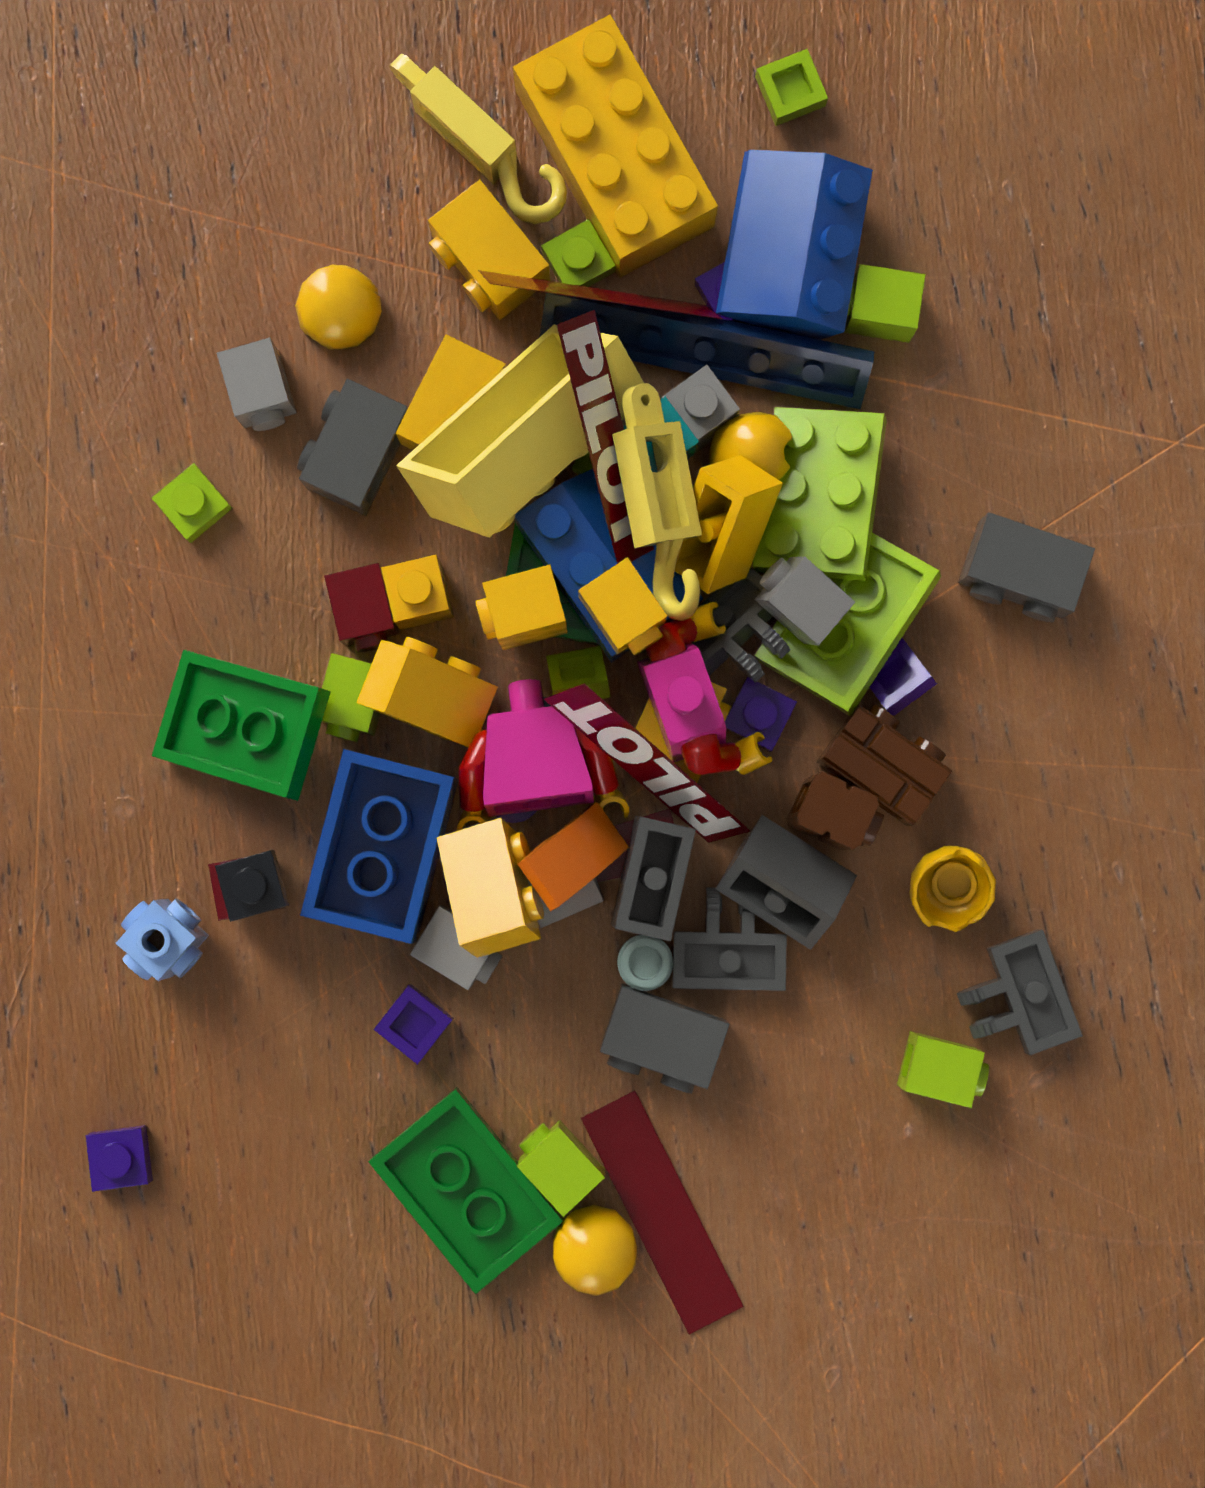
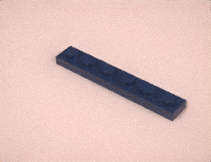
[539,293,875,410]

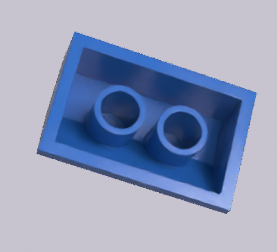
[716,150,873,340]
[515,469,703,663]

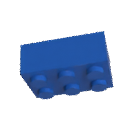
[300,749,459,944]

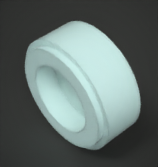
[617,934,673,991]

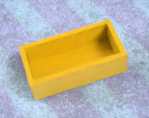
[513,14,718,278]

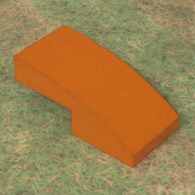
[518,802,629,911]

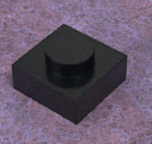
[215,850,290,922]

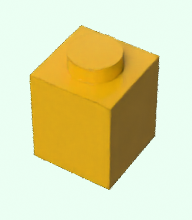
[381,555,454,630]
[578,557,667,655]

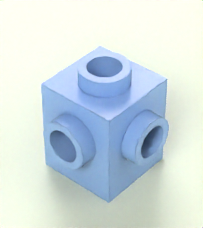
[116,899,209,981]

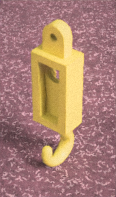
[389,54,567,224]
[612,383,702,621]

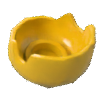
[295,265,382,349]
[709,412,792,480]
[909,846,996,932]
[553,1205,637,1296]

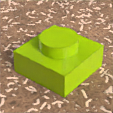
[755,48,828,126]
[541,219,616,287]
[152,463,233,543]
[546,646,611,699]

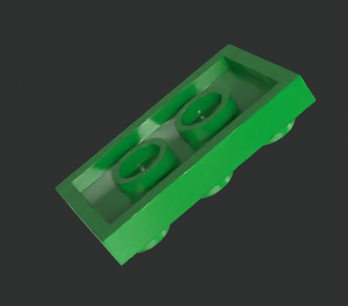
[152,650,331,801]
[368,1087,564,1295]

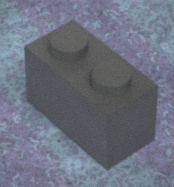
[297,378,408,516]
[958,512,1095,622]
[715,815,857,950]
[610,816,696,941]
[600,984,730,1094]

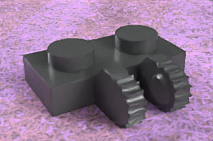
[692,567,791,683]
[672,887,787,991]
[957,929,1083,1055]

